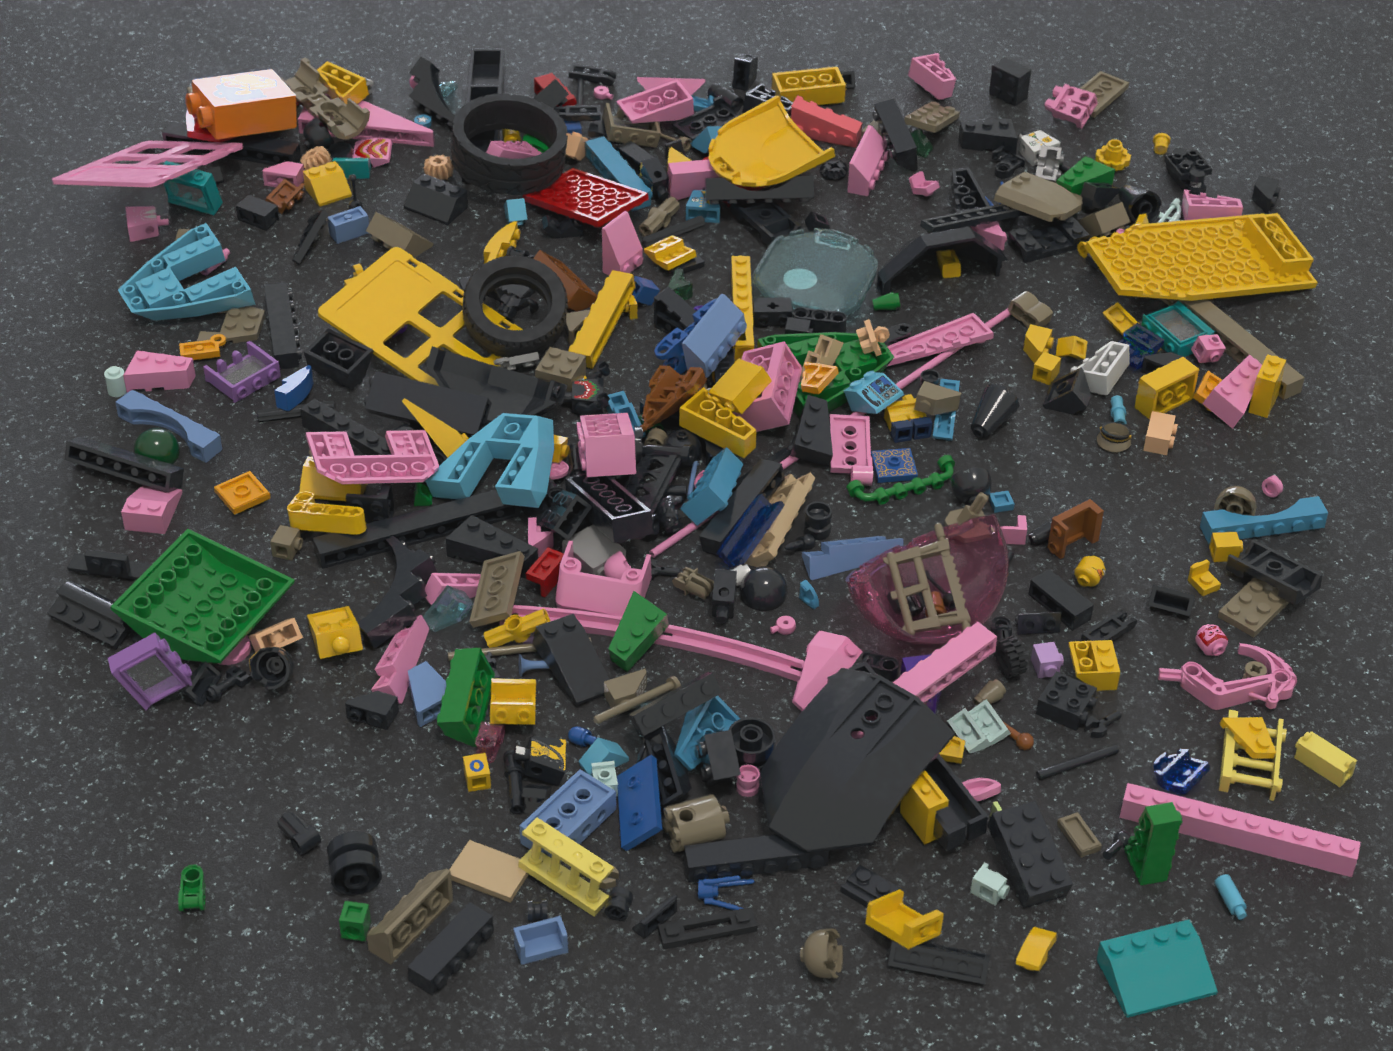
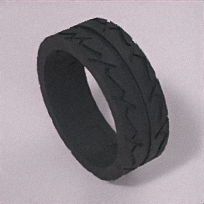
[451,94,568,195]

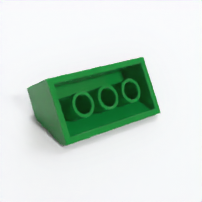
[437,648,495,747]

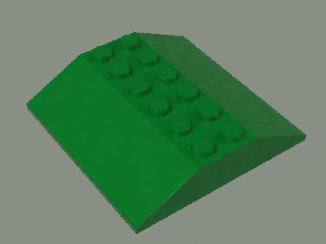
[110,529,295,664]

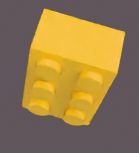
[1134,357,1199,420]

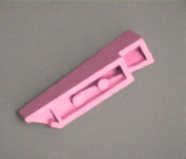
[371,615,429,704]

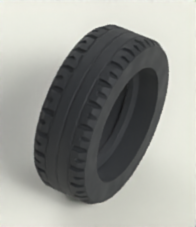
[463,256,568,358]

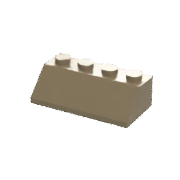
[367,869,453,964]

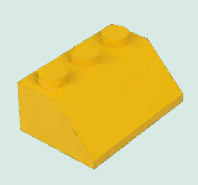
[299,456,368,501]

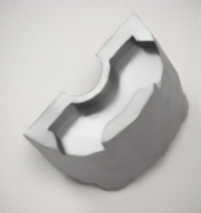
[1035,145,1064,182]

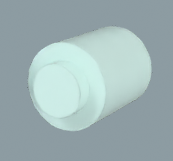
[104,366,127,397]

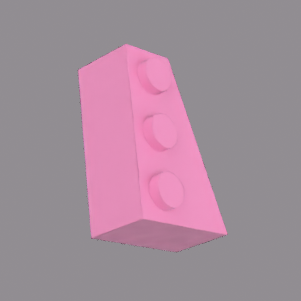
[908,53,956,100]
[1181,190,1243,220]
[123,351,196,393]

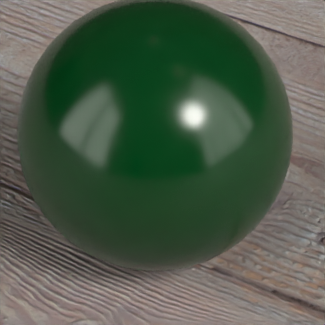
[134,428,180,465]

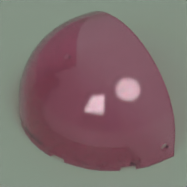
[845,514,1009,645]

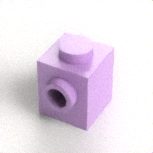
[1031,642,1064,678]

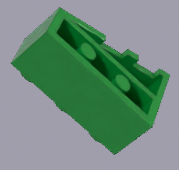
[1056,156,1115,196]

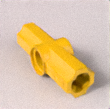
[484,608,551,648]

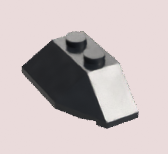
[636,726,692,807]

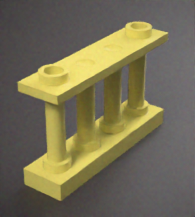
[1219,710,1287,801]
[518,818,614,916]

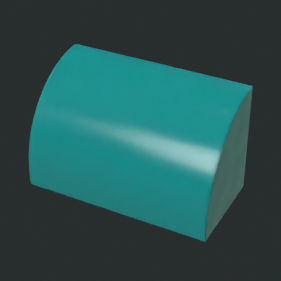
[333,158,371,179]

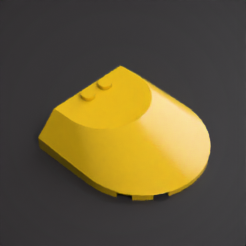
[708,95,835,187]

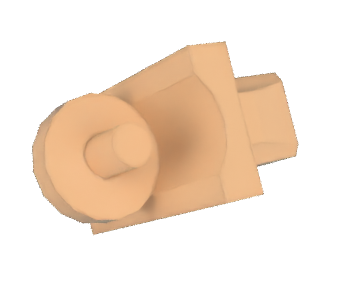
[856,319,890,356]

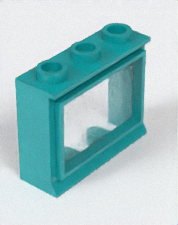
[163,161,223,215]
[1141,301,1215,357]

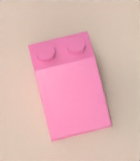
[602,211,643,275]
[121,486,183,534]

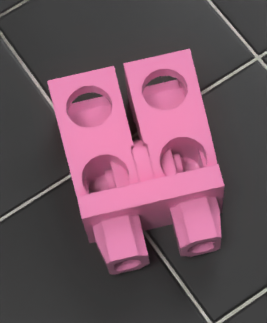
[1045,84,1098,129]

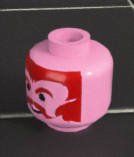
[1195,624,1228,656]

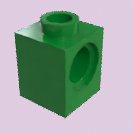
[339,901,371,941]

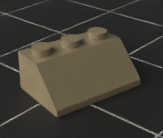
[366,212,434,258]

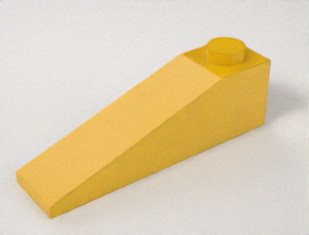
[402,398,469,458]

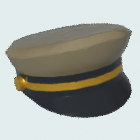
[1097,422,1132,453]

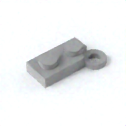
[493,352,539,371]

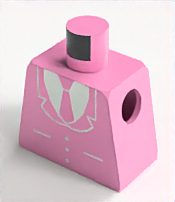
[126,206,169,242]

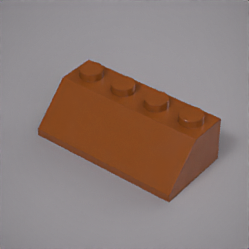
[533,250,597,312]

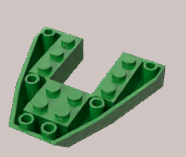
[757,332,894,419]

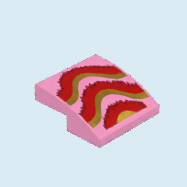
[353,138,393,167]

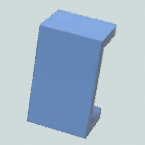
[327,206,369,244]
[513,916,568,965]

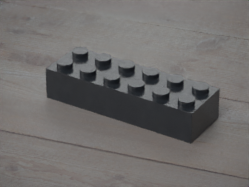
[565,473,653,544]

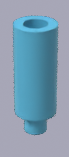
[1214,874,1247,920]

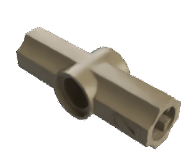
[639,197,680,237]

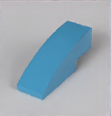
[606,391,646,438]

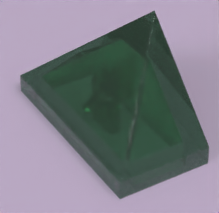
[910,128,933,158]

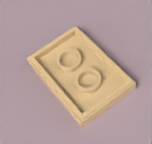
[450,840,529,903]

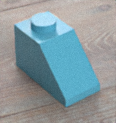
[504,198,527,226]

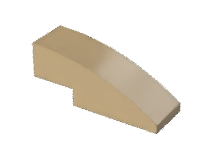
[799,334,843,382]

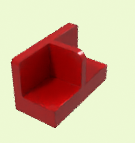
[526,547,564,597]

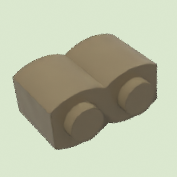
[1008,291,1053,328]

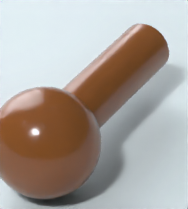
[1003,722,1034,750]

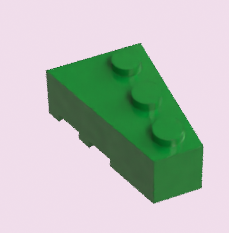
[608,591,669,672]

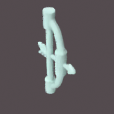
[1157,198,1183,223]

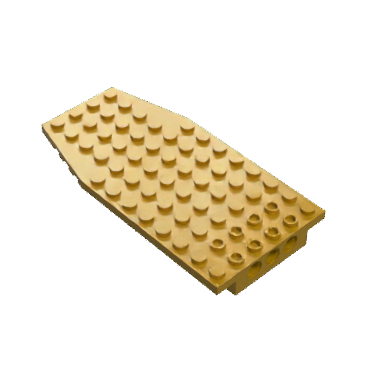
[1085,213,1318,301]

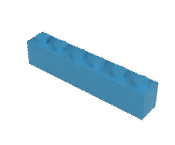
[585,136,652,211]

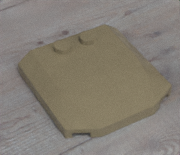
[994,172,1082,222]

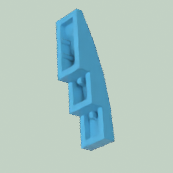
[933,379,960,440]

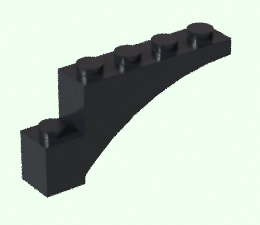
[409,57,455,128]

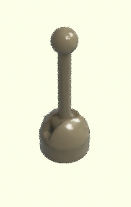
[660,133,692,152]

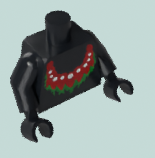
[563,361,610,415]

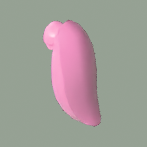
[962,778,1001,801]

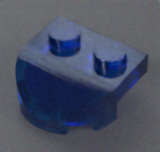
[1153,749,1211,795]

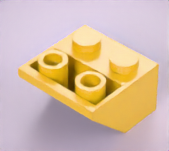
[1068,640,1120,691]

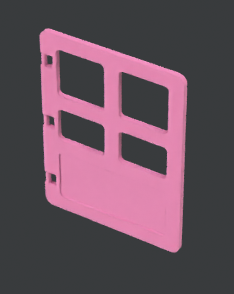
[52,141,243,187]

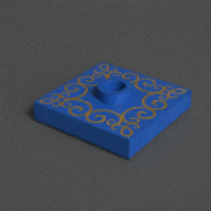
[871,448,918,483]

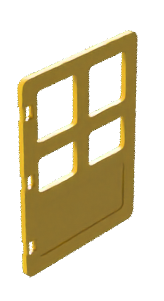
[318,247,523,386]

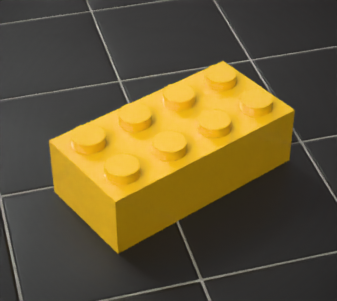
[772,67,846,106]

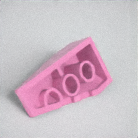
[792,631,863,711]

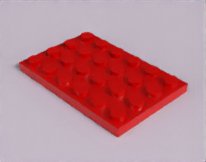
[523,168,649,227]

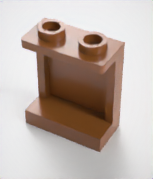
[1048,499,1104,559]

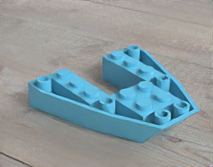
[118,223,255,320]
[425,413,554,508]

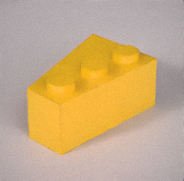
[317,61,369,104]

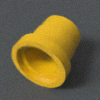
[1153,133,1170,155]

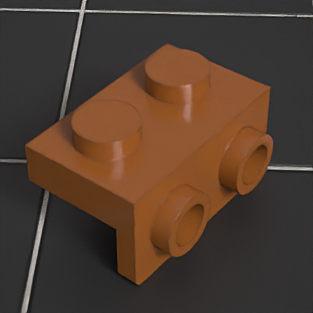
[265,179,305,214]

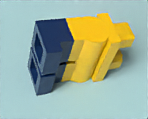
[884,394,932,443]

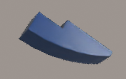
[274,365,313,411]

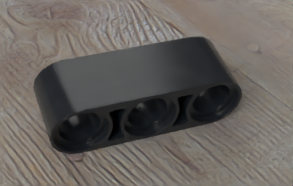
[615,141,653,176]
[792,307,847,333]

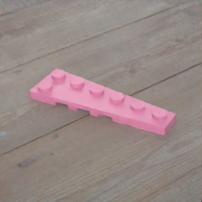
[887,313,993,366]

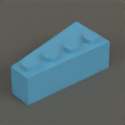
[680,447,743,525]

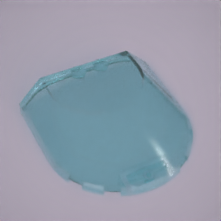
[752,228,878,315]

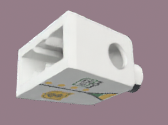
[1019,130,1060,166]

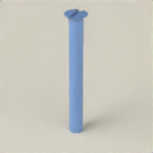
[687,461,699,497]

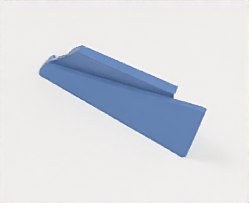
[802,536,903,580]

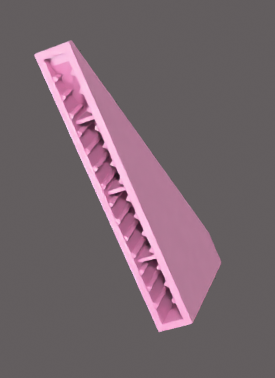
[298,93,434,147]

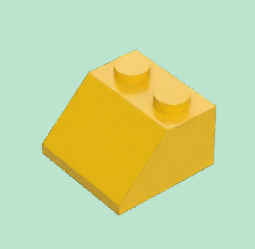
[303,161,352,207]

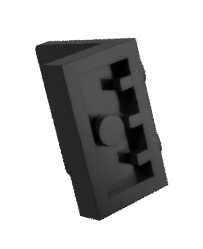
[346,483,395,524]

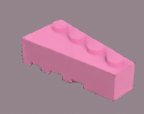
[1203,355,1262,429]

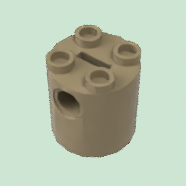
[662,794,730,853]

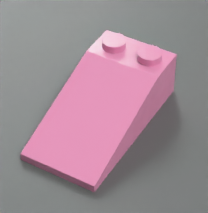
[617,79,694,123]

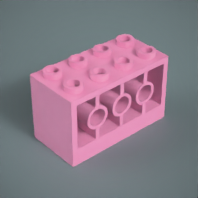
[733,341,802,432]
[577,413,636,477]

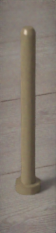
[593,676,681,724]

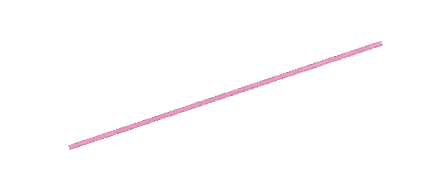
[649,307,1011,558]

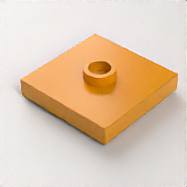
[214,471,271,515]

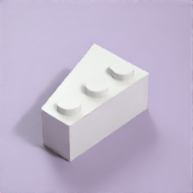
[1070,341,1130,395]

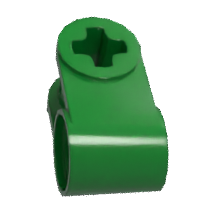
[178,865,206,912]

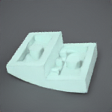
[947,699,1011,753]

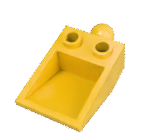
[307,606,363,659]

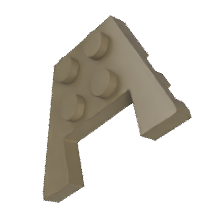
[197,306,265,343]

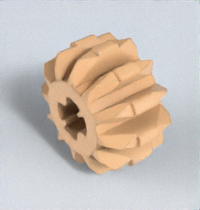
[300,146,332,170]
[424,154,454,180]

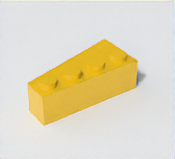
[679,387,756,458]

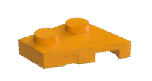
[801,362,839,394]

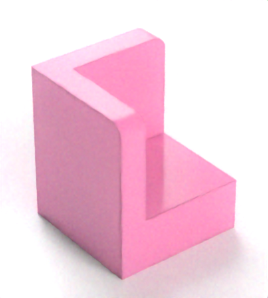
[999,515,1027,545]

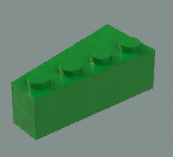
[1124,802,1182,886]

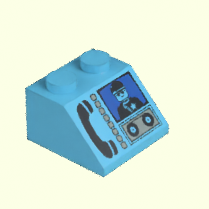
[844,371,904,414]

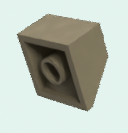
[1077,202,1130,237]

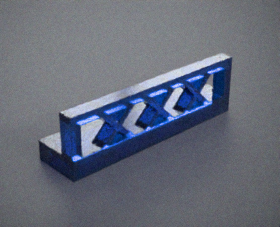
[717,494,785,567]

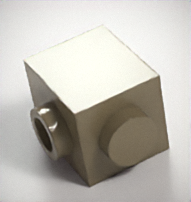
[270,525,303,561]

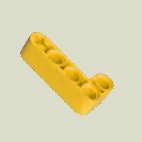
[287,491,367,534]

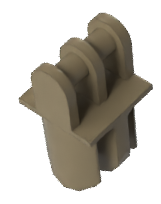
[672,567,714,600]

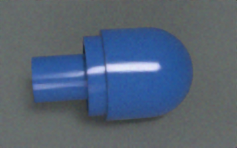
[568,726,597,747]

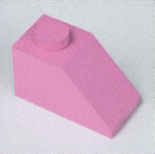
[262,162,304,187]

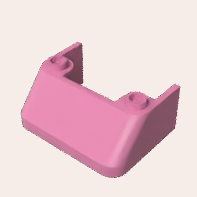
[555,541,652,616]

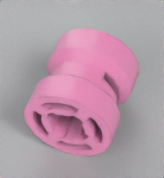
[736,765,760,797]

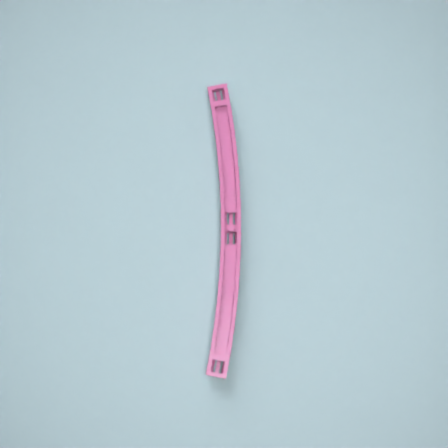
[500,605,804,682]

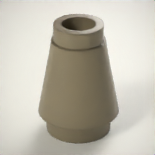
[973,679,1006,706]

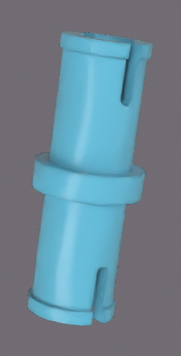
[1110,395,1127,425]

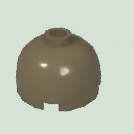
[1214,486,1257,516]
[800,929,843,978]

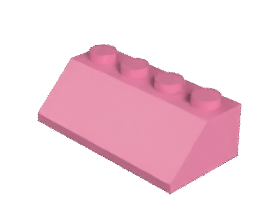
[848,125,889,196]

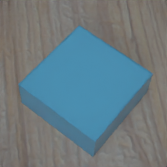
[988,491,1015,513]

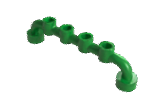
[846,455,955,505]

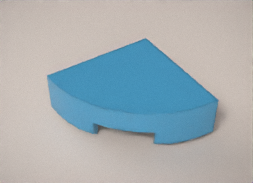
[799,580,819,609]

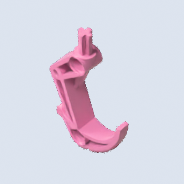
[1158,643,1297,710]

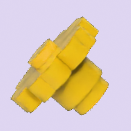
[1095,139,1131,171]

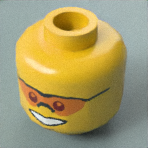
[1074,556,1106,587]

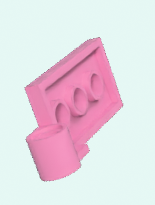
[829,414,873,486]

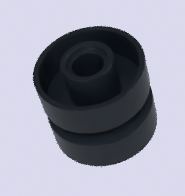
[728,718,775,772]
[327,831,382,895]

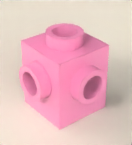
[1191,334,1226,363]

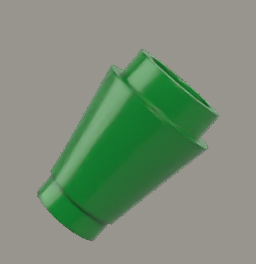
[872,292,900,310]

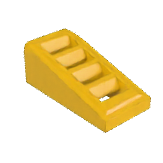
[936,249,961,278]

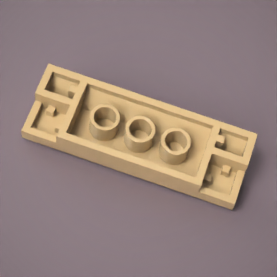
[734,472,815,567]

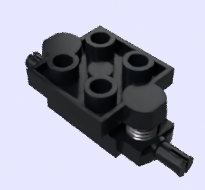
[1164,148,1213,197]

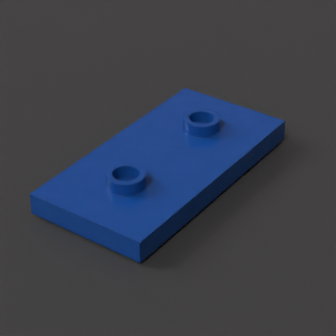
[617,755,662,851]

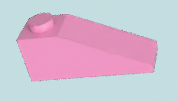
[424,573,481,607]

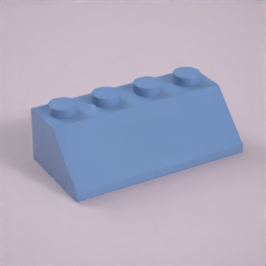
[682,294,747,378]

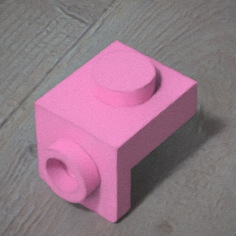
[909,171,940,196]

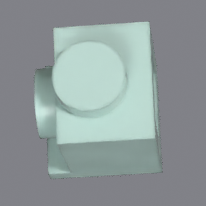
[591,761,618,797]
[970,862,1010,906]

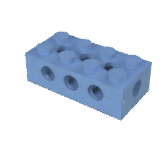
[520,769,616,862]

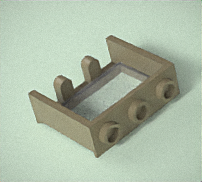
[602,103,661,148]

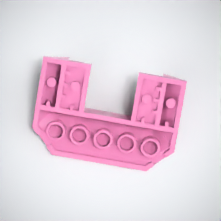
[306,430,439,484]

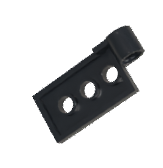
[672,89,744,141]

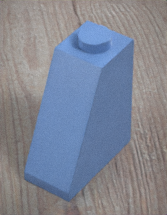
[408,661,446,727]

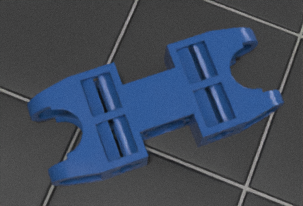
[655,299,717,374]

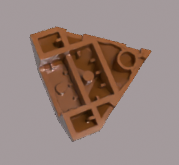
[640,365,706,432]

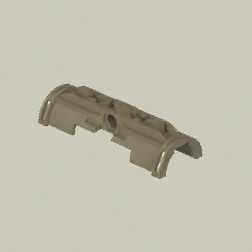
[276,58,370,140]

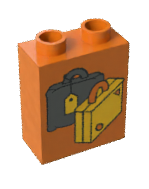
[186,69,297,139]

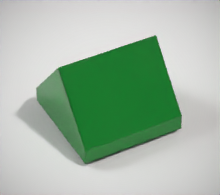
[414,482,432,506]

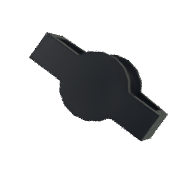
[887,586,925,617]

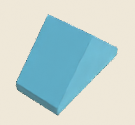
[579,737,629,776]

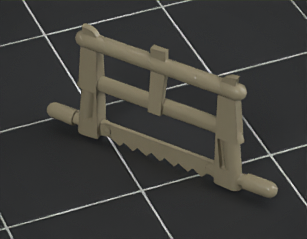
[882,523,971,637]

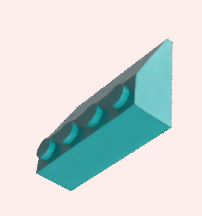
[1096,920,1218,1018]

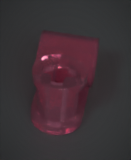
[476,721,505,764]

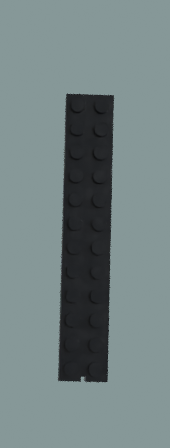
[461,49,505,183]

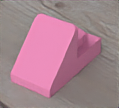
[528,517,554,557]

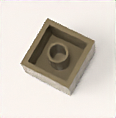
[535,347,586,391]

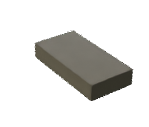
[1057,812,1102,858]

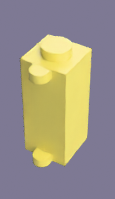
[1294,731,1357,787]

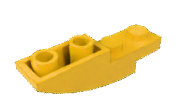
[483,221,520,264]

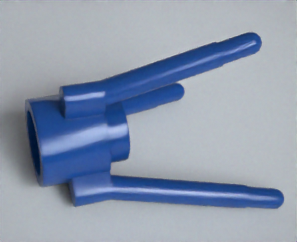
[698,876,754,910]

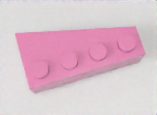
[486,141,542,159]

